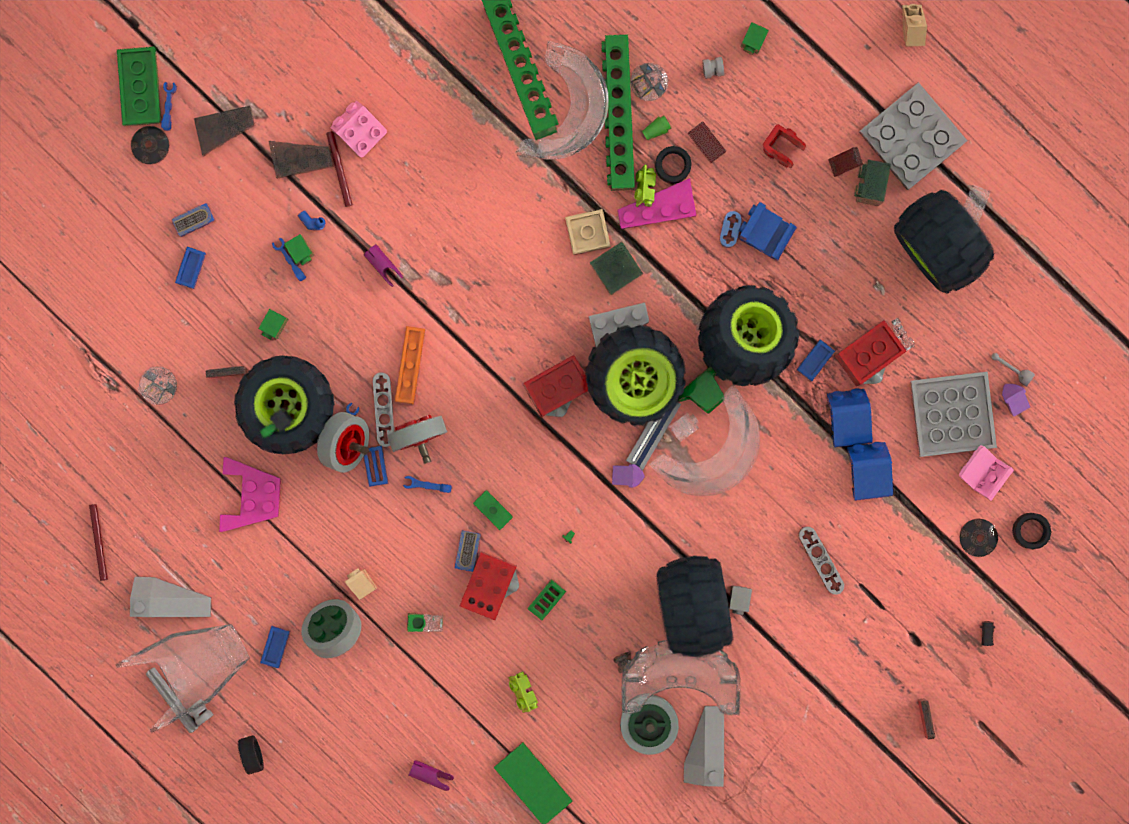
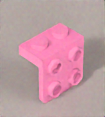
[330,100,387,157]
[959,445,1014,501]

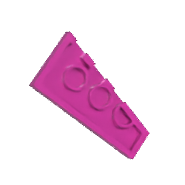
[618,178,696,229]

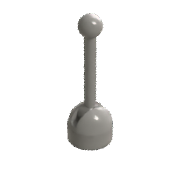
[991,353,1035,387]

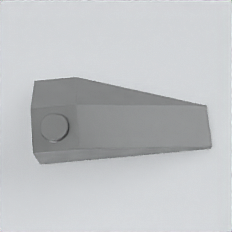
[130,577,211,617]
[684,706,724,787]

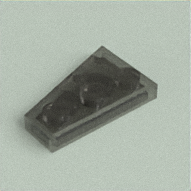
[194,106,255,157]
[269,141,333,179]

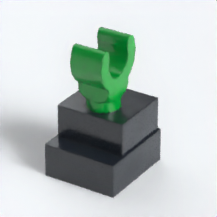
[260,409,295,438]

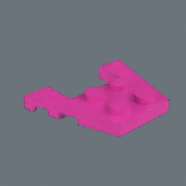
[219,457,281,532]

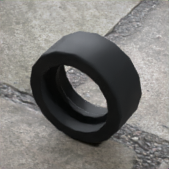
[655,146,692,184]
[1012,513,1052,550]
[238,735,264,775]

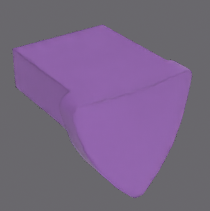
[1002,384,1030,416]
[612,464,645,488]

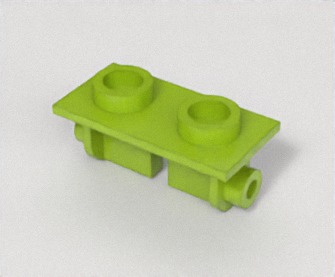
[634,165,656,207]
[508,671,538,713]

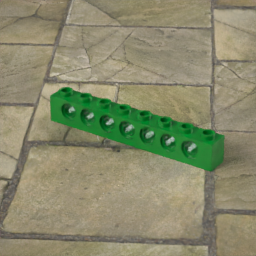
[482,0,559,141]
[601,34,635,191]

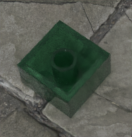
[854,159,891,206]
[590,242,643,296]

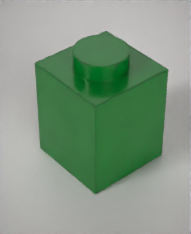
[741,22,769,55]
[284,234,314,266]
[258,309,289,340]

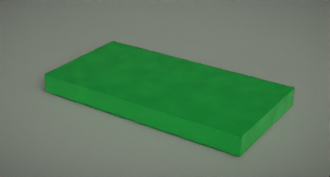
[117,46,162,126]
[494,742,573,824]

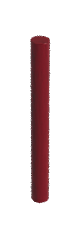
[326,131,353,207]
[89,504,108,581]

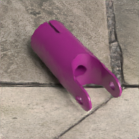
[364,244,403,287]
[408,760,454,791]

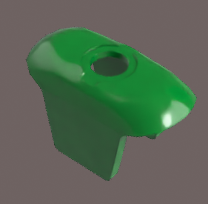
[677,367,725,414]

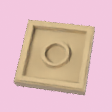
[565,209,611,255]

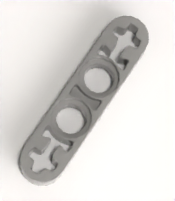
[373,372,395,447]
[798,526,844,595]

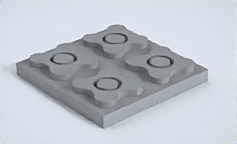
[859,82,967,190]
[910,372,997,457]

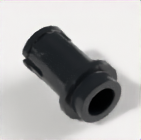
[980,621,995,646]

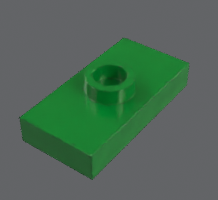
[473,490,513,530]

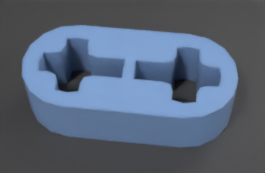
[720,211,742,248]

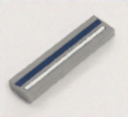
[626,403,681,470]

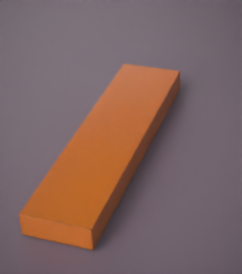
[395,326,426,405]

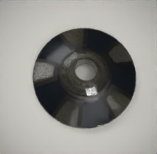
[131,126,169,164]
[959,519,998,557]

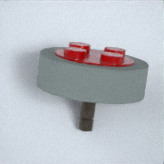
[317,412,369,473]
[387,414,447,464]

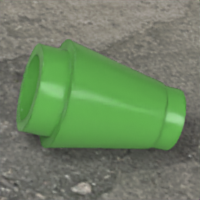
[642,115,672,140]

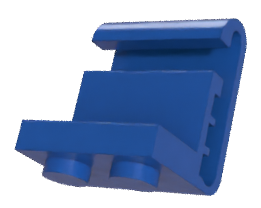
[738,202,797,261]
[827,388,873,448]
[847,442,893,501]

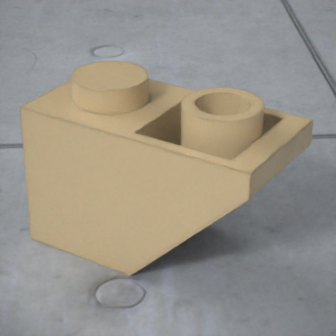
[902,4,927,46]
[345,568,377,600]

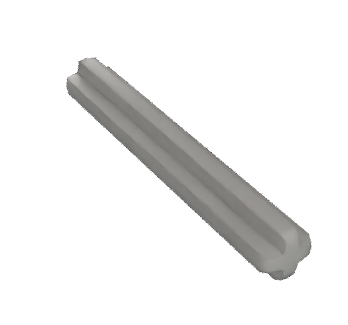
[146,668,198,733]

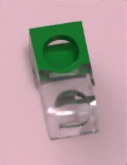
[407,613,444,632]

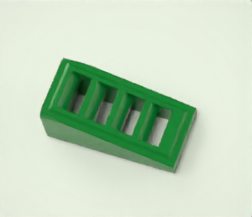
[527,579,566,620]

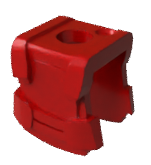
[763,124,806,168]

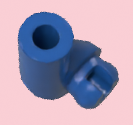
[298,210,326,230]

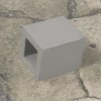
[728,585,752,615]

